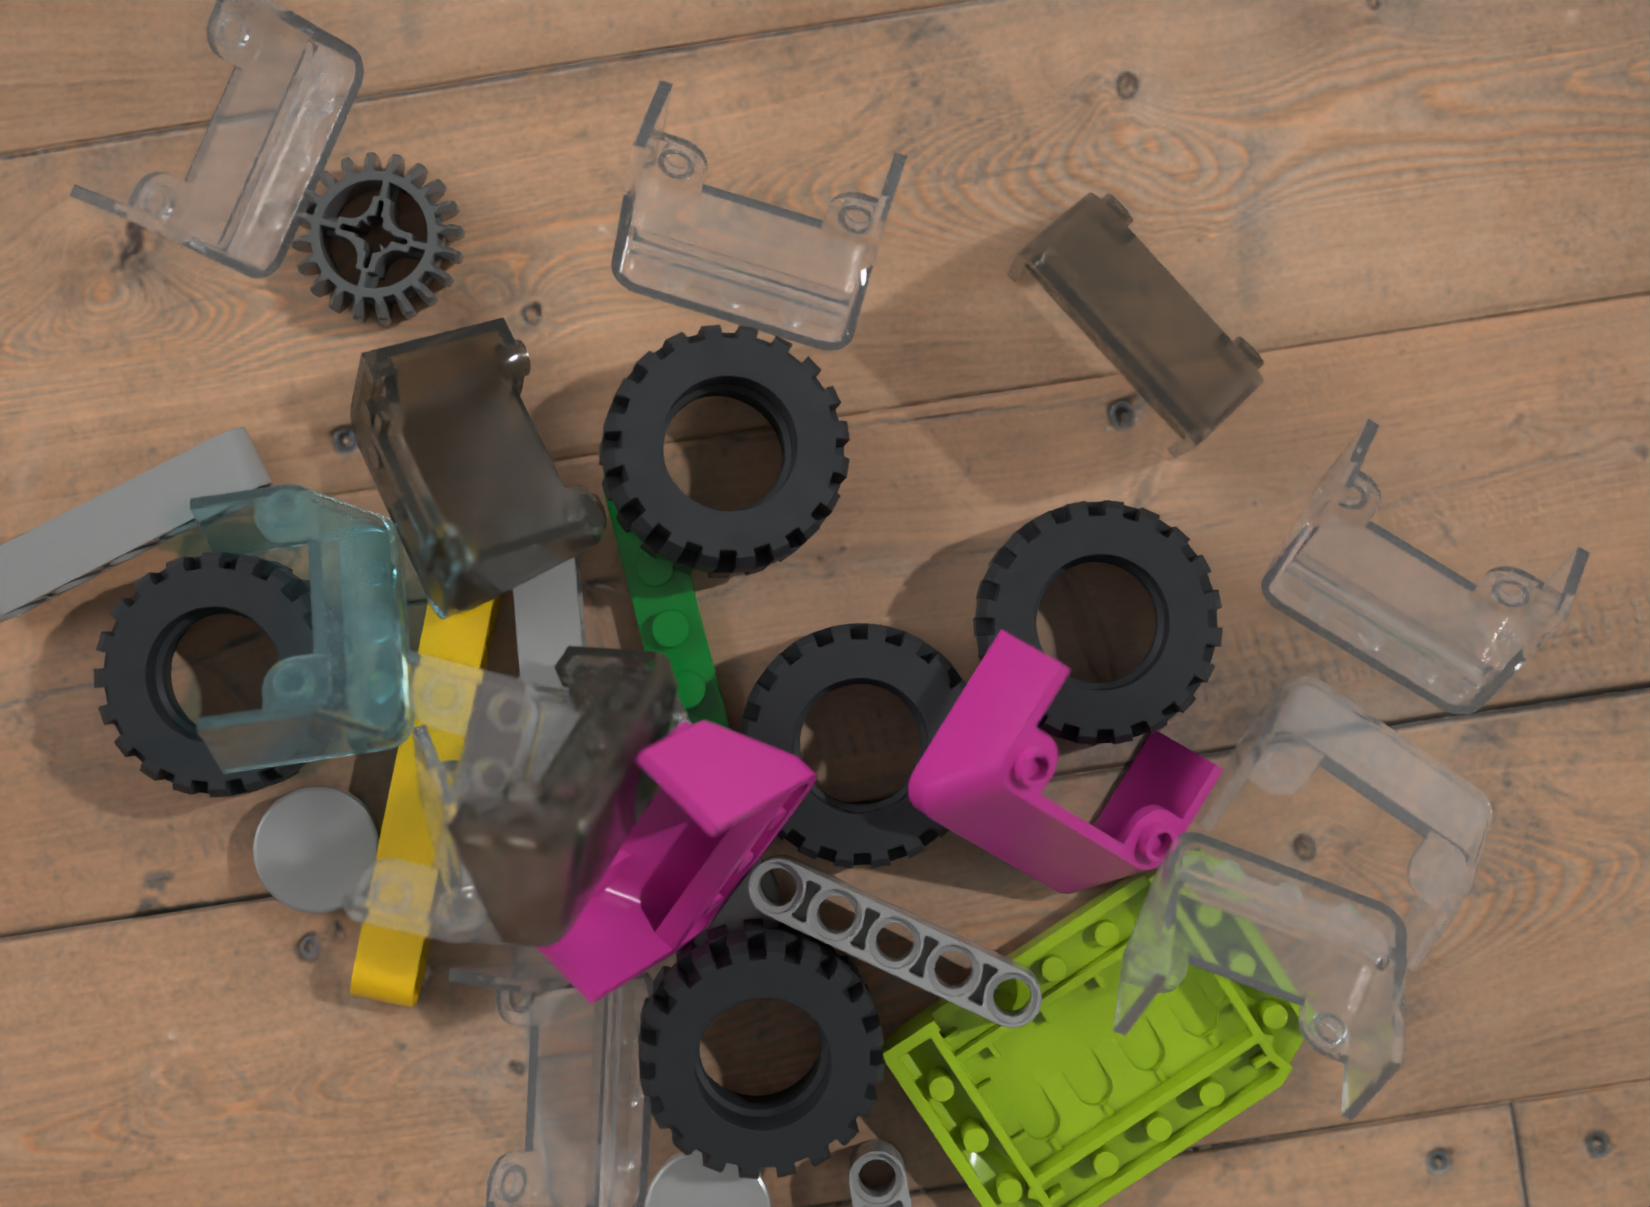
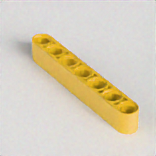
[350,569,502,1009]

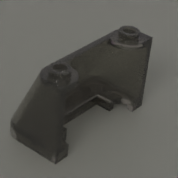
[350,317,607,619]
[447,646,678,947]

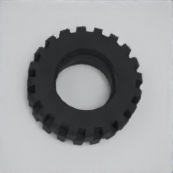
[599,324,850,578]
[973,500,1223,745]
[94,552,353,797]
[739,623,967,868]
[638,919,885,1179]

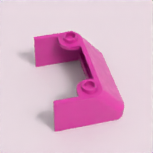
[908,630,1224,894]
[519,720,817,1004]

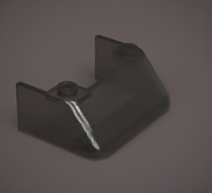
[1007,192,1264,458]

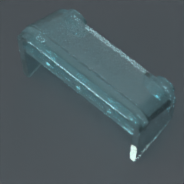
[190,484,415,774]

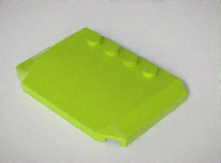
[882,839,1318,1207]

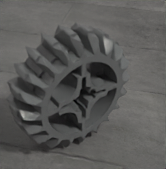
[292,152,465,325]

